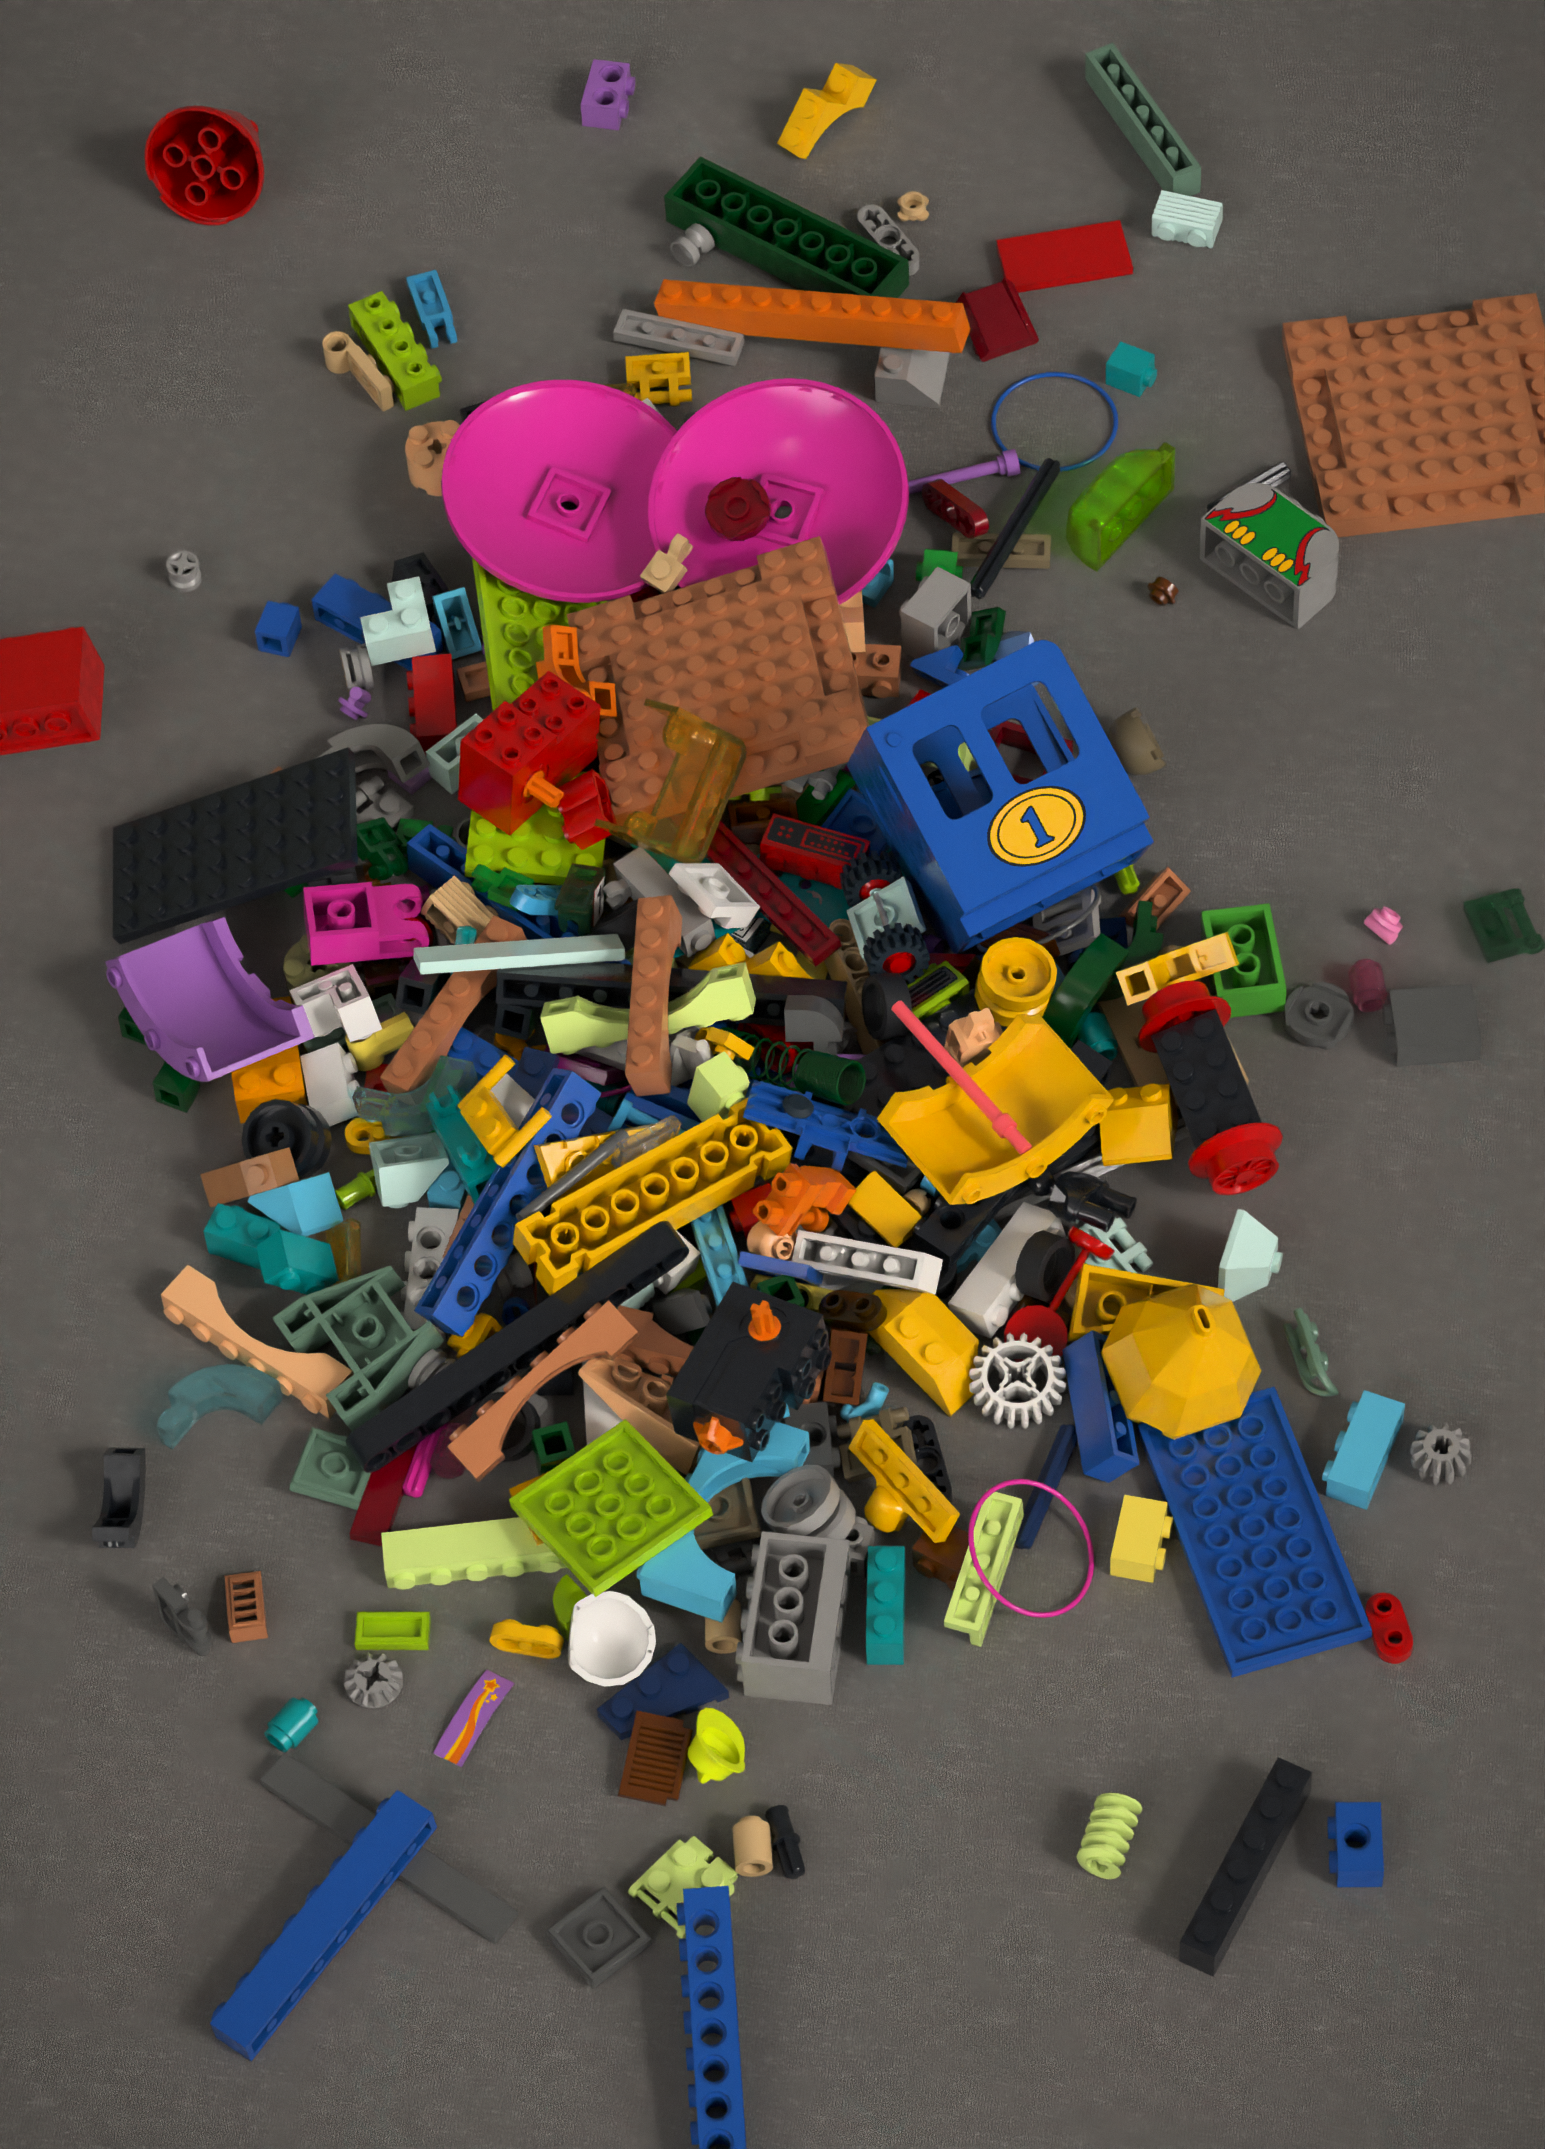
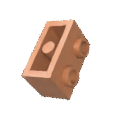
[851,644,902,698]

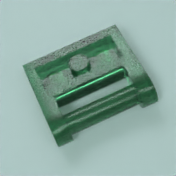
[1463,888,1545,963]

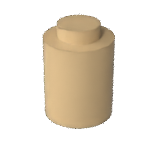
[705,1599,742,1654]
[732,1816,773,1877]

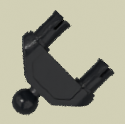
[1028,1170,1137,1233]

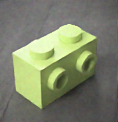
[687,1051,750,1122]

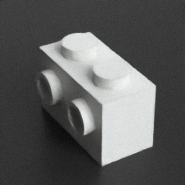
[300,1042,363,1127]

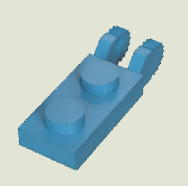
[406,270,458,349]

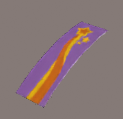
[433,1670,515,1767]

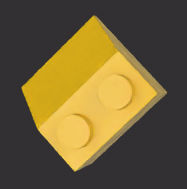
[1099,1083,1179,1166]

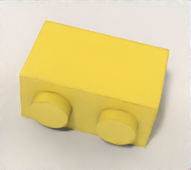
[1110,1495,1173,1583]

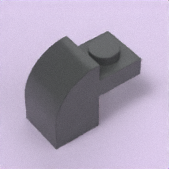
[784,995,844,1056]

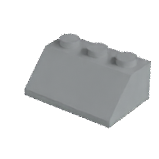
[875,347,950,408]

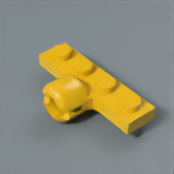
[848,1419,960,1543]

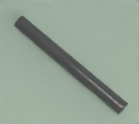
[516,1128,630,1222]

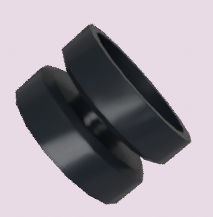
[241,1099,332,1180]

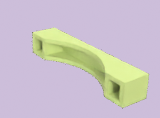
[540,962,756,1055]

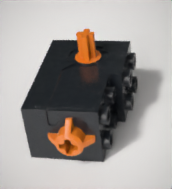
[666,1282,832,1462]

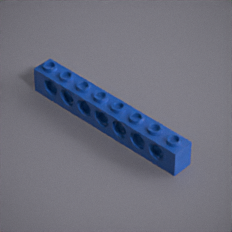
[414,1068,602,1337]
[677,1886,747,2149]

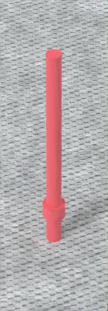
[891,1000,1032,1155]

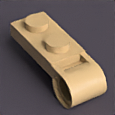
[322,331,395,412]

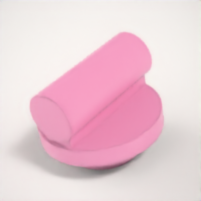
[1364,906,1403,945]

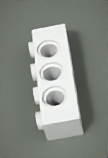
[400,1207,460,1348]
[791,1230,943,1295]

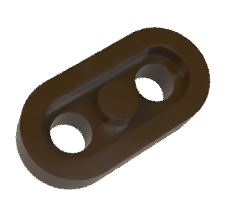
[819,1290,887,1332]

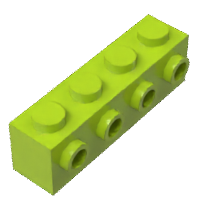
[348,291,442,411]

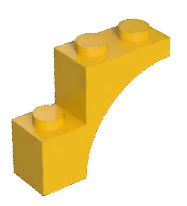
[777,63,877,159]
[688,933,813,979]

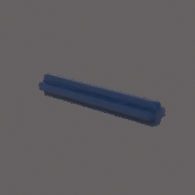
[1015,1424,1078,1549]

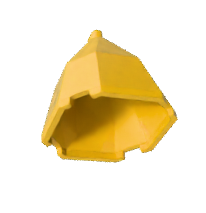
[1101,1284,1261,1440]

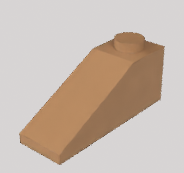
[200,1147,299,1208]

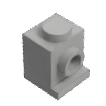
[844,1516,875,1578]

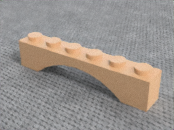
[161,1265,354,1419]

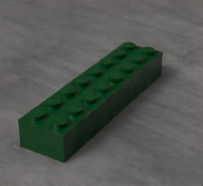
[664,156,909,298]

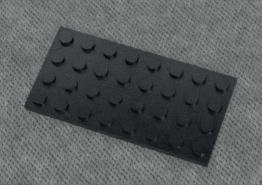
[113,747,358,944]

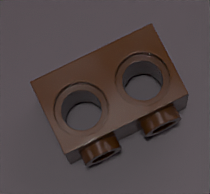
[822,1327,868,1406]

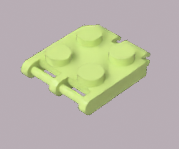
[628,1836,738,1939]

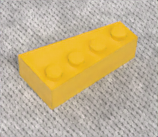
[1068,1264,1225,1341]

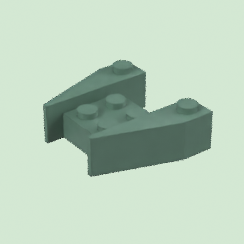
[273,1265,445,1432]

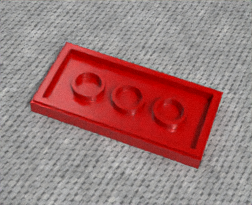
[996,220,1133,293]

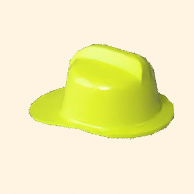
[687,1708,745,1784]

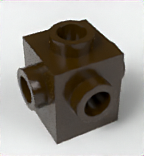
[356,958,405,1001]

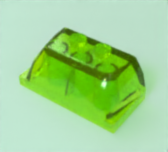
[1066,442,1175,572]

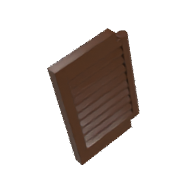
[618,1710,693,1806]

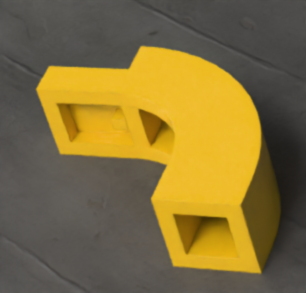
[1116,931,1239,1005]

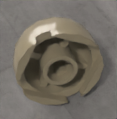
[1108,707,1167,775]

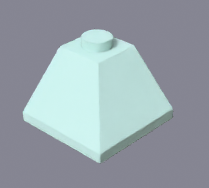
[369,1133,449,1208]
[1218,1209,1283,1302]

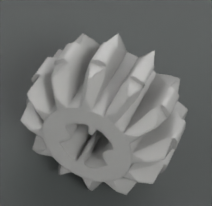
[1410,1422,1472,1486]

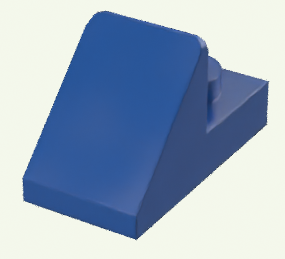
[910,645,970,688]

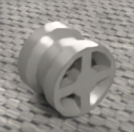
[166,551,201,592]

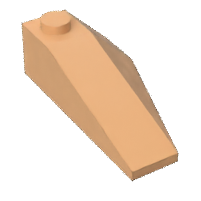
[578,1356,702,1475]

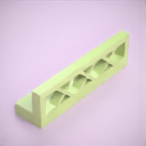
[944,1490,1024,1647]

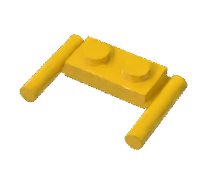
[457,1054,552,1168]

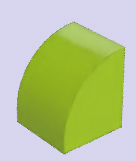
[553,1574,587,1641]

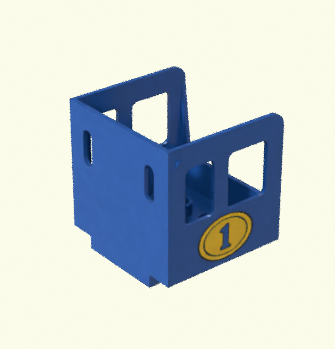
[846,640,1154,954]

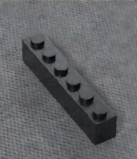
[1179,1757,1312,1977]

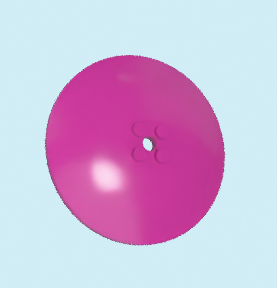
[648,378,909,605]
[441,380,677,603]

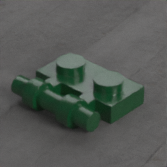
[357,817,409,881]

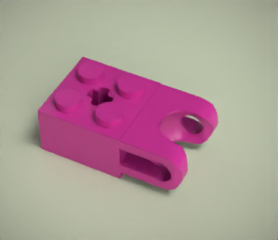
[303,882,429,966]

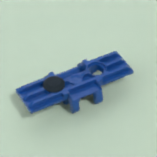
[743,1080,909,1171]

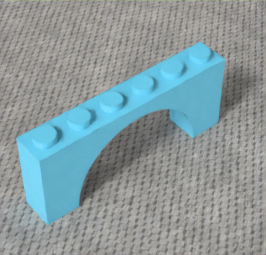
[637,1422,810,1623]

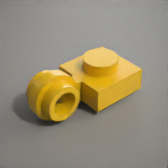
[694,1027,755,1061]

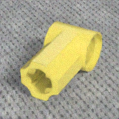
[345,1012,414,1071]

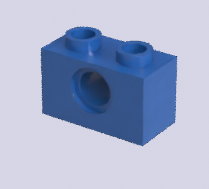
[1327,1802,1384,1888]

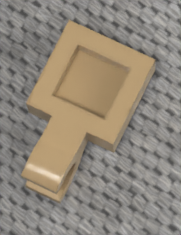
[640,533,693,594]

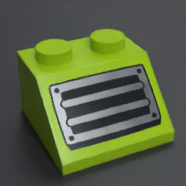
[906,961,969,1021]

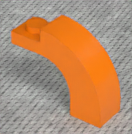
[536,625,617,720]

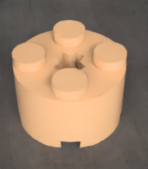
[405,420,460,496]

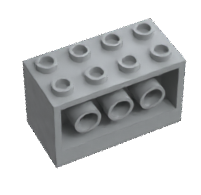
[736,1531,852,1705]

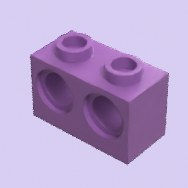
[580,59,635,130]

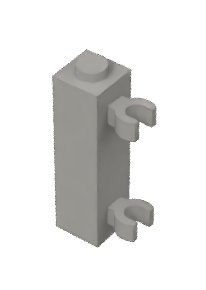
[602,846,716,958]

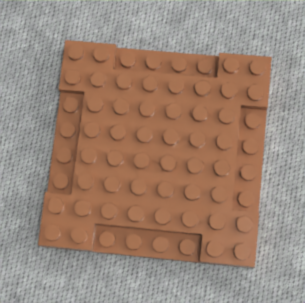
[1282,293,1545,537]
[567,536,869,833]

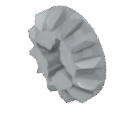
[344,1652,403,1708]

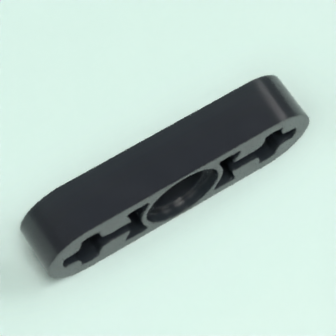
[902,1415,952,1503]

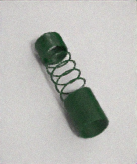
[714,1027,866,1105]

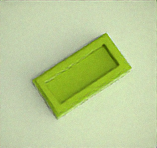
[355,1612,431,1650]

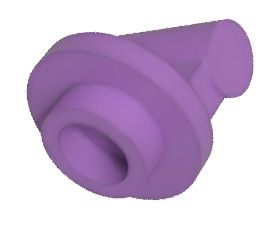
[338,687,371,720]

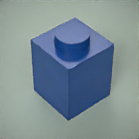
[255,601,302,657]

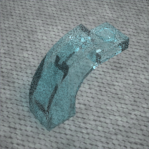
[352,1055,479,1137]
[157,1364,283,1450]

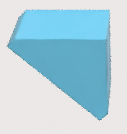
[432,587,482,659]

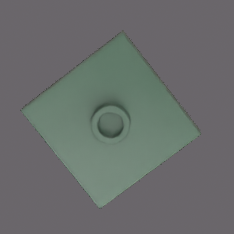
[289,1427,371,1510]

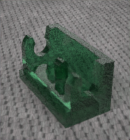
[555,863,606,936]

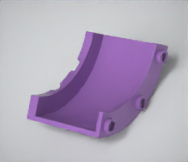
[105,917,315,1082]

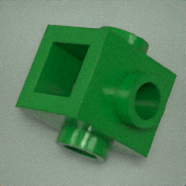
[915,548,963,581]

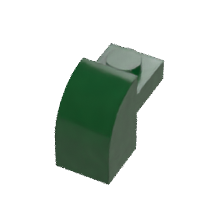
[531,1421,576,1476]

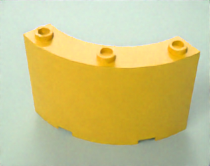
[877,1014,1114,1205]

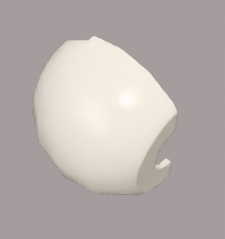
[568,1591,656,1687]

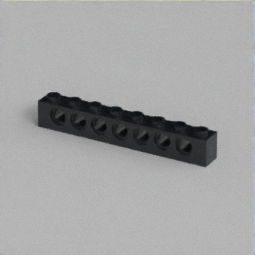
[912,1040,1113,1273]

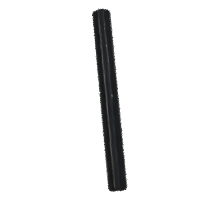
[970,458,1060,599]

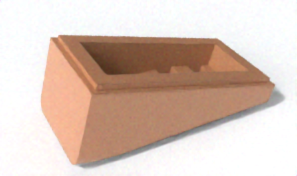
[225,1571,268,1643]

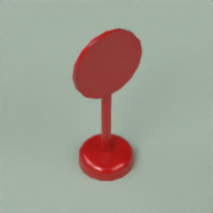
[1004,1226,1115,1369]

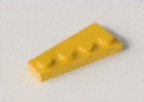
[533,1123,672,1203]

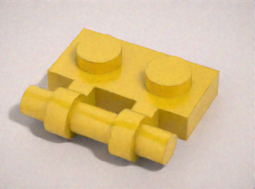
[625,352,692,406]

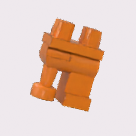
[753,1163,857,1237]

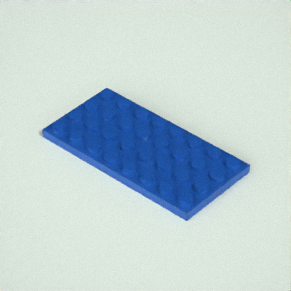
[1137,1386,1372,1678]

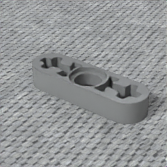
[857,205,920,276]

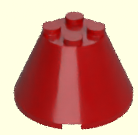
[144,105,264,225]

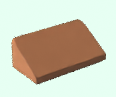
[1118,867,1191,930]

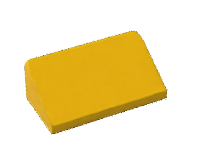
[848,1171,922,1248]

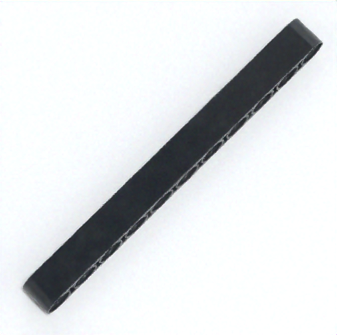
[345,1221,689,1473]

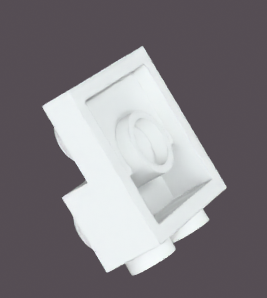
[669,863,760,929]

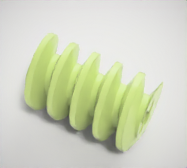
[1076,1793,1142,1879]

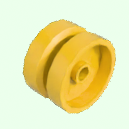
[975,937,1057,1027]

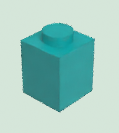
[1106,341,1157,397]

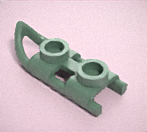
[1283,1308,1339,1396]

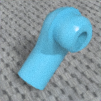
[840,1382,889,1423]

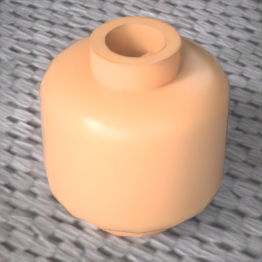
[747,1221,797,1261]

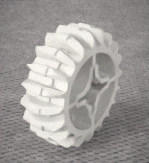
[969,1332,1066,1429]

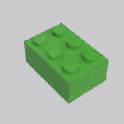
[1201,903,1286,1018]

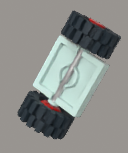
[840,850,930,984]

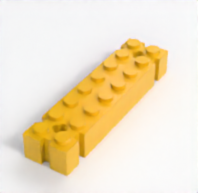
[513,1098,793,1296]

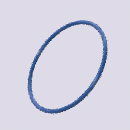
[991,372,1118,472]

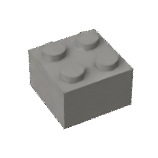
[899,567,971,659]

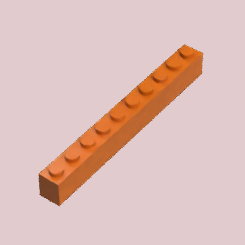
[654,279,970,353]

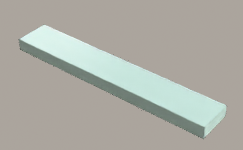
[413,934,625,974]

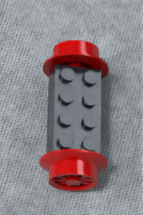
[1138,981,1283,1195]

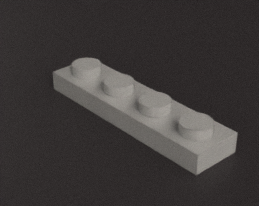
[613,309,745,366]

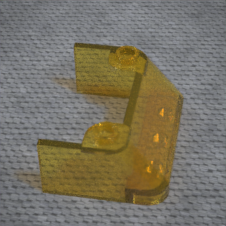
[594,699,747,863]

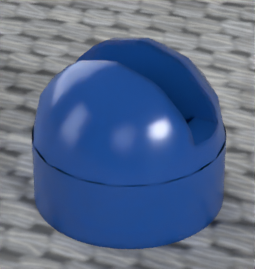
[502,1297,530,1325]

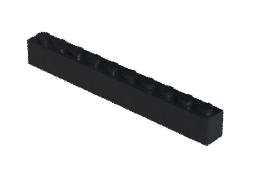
[496,962,847,1026]

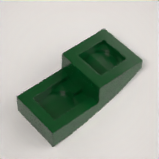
[958,607,1006,671]

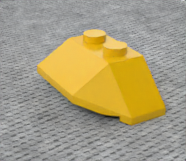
[867,1289,979,1417]

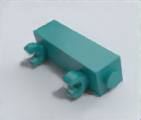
[425,1085,497,1205]

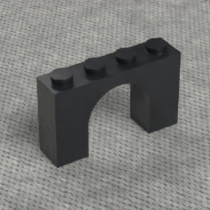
[395,945,543,1041]

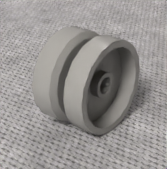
[761,1465,856,1540]

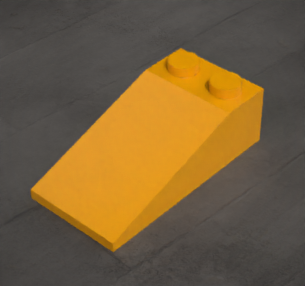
[231,996,308,1124]

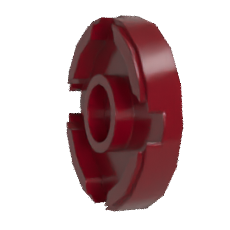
[705,477,771,541]

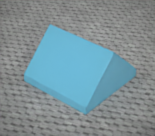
[248,1172,343,1237]

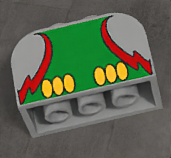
[1200,483,1339,630]

